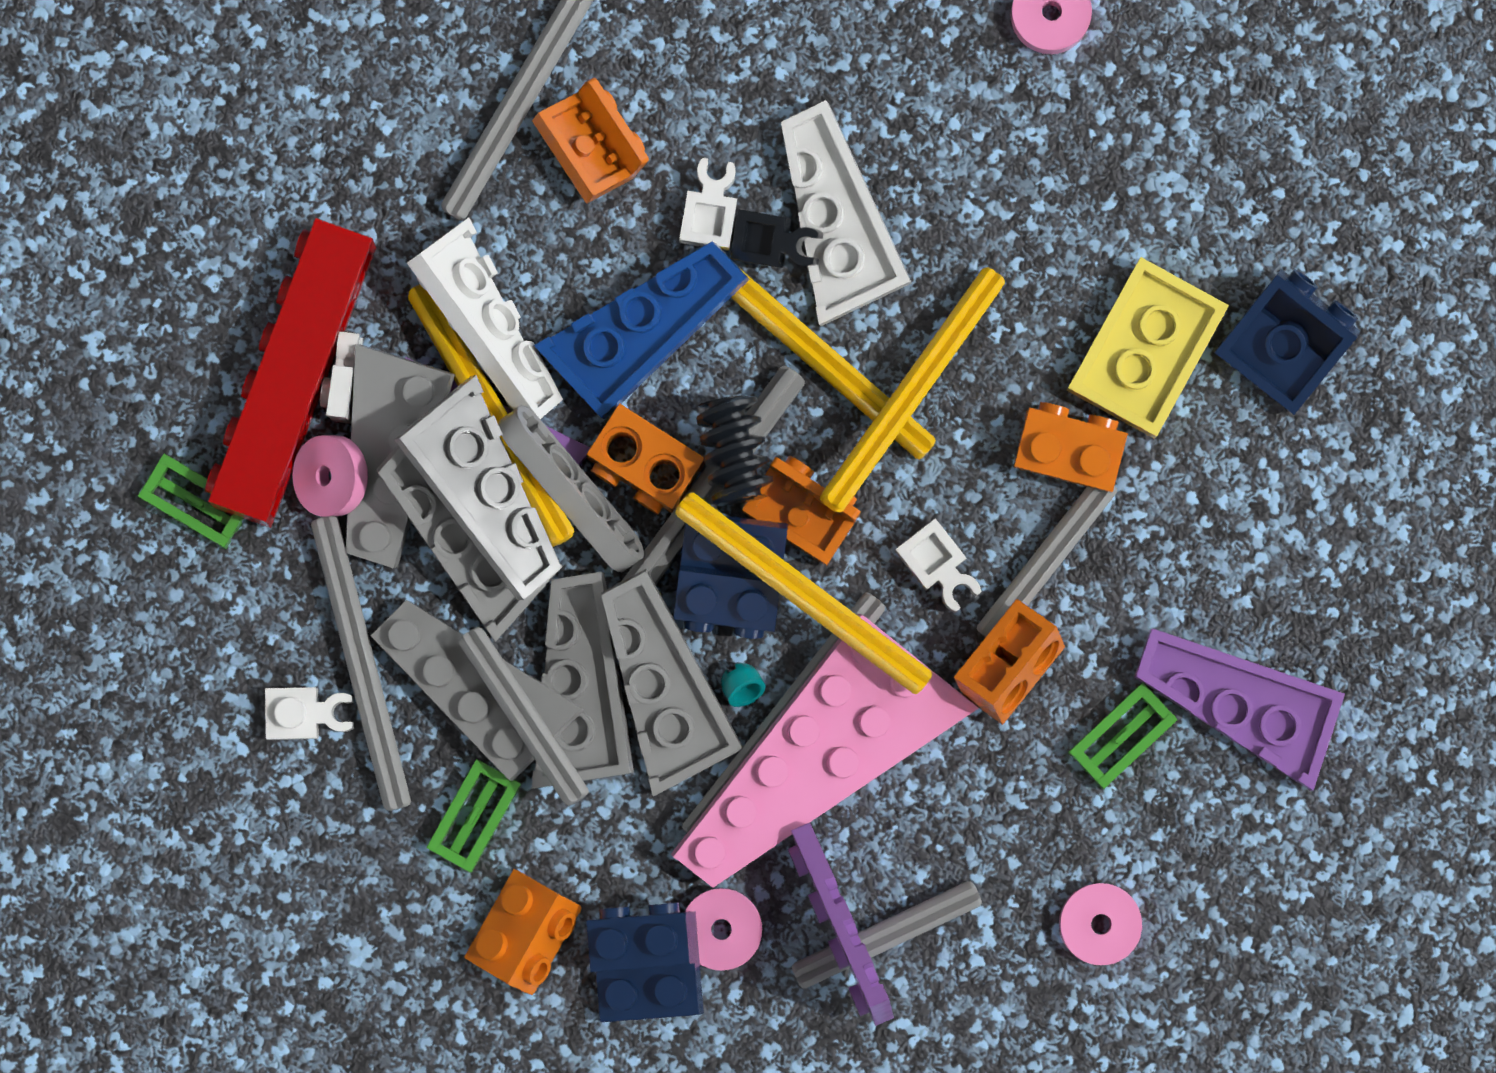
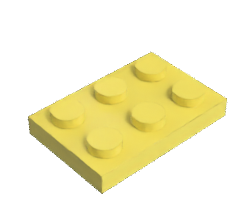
[1067,257,1229,439]

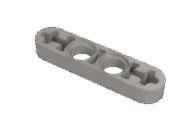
[498,405,644,573]

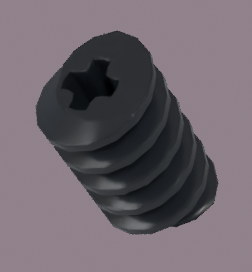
[696,395,773,506]

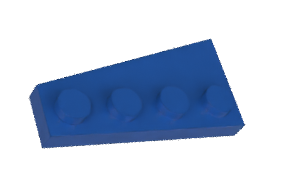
[534,241,750,419]

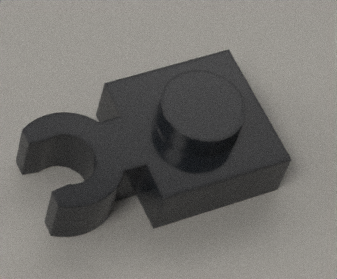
[730,209,823,268]

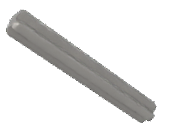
[977,486,1117,637]
[459,627,589,806]
[792,881,982,988]

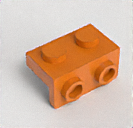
[532,78,649,204]
[1013,402,1128,493]
[742,456,861,567]
[464,869,581,995]

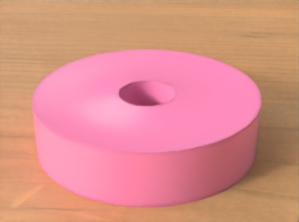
[1011,0,1092,54]
[292,435,368,517]
[1059,883,1142,965]
[685,889,762,971]

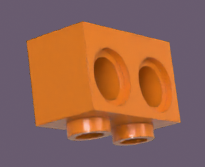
[586,403,705,514]
[954,599,1065,725]

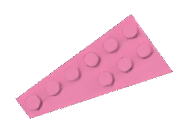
[670,613,979,888]

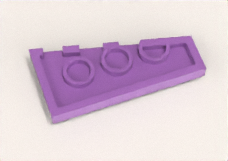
[1134,628,1345,791]
[788,823,894,1026]

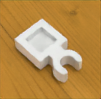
[679,158,737,251]
[320,331,363,424]
[895,518,981,613]
[265,687,354,740]

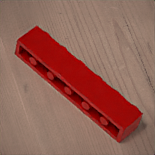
[205,218,376,528]

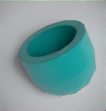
[721,662,766,707]

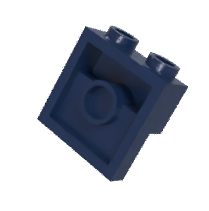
[1215,269,1360,415]
[674,516,788,639]
[586,903,704,1022]

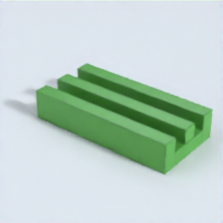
[138,453,244,549]
[1068,683,1178,789]
[426,759,522,873]

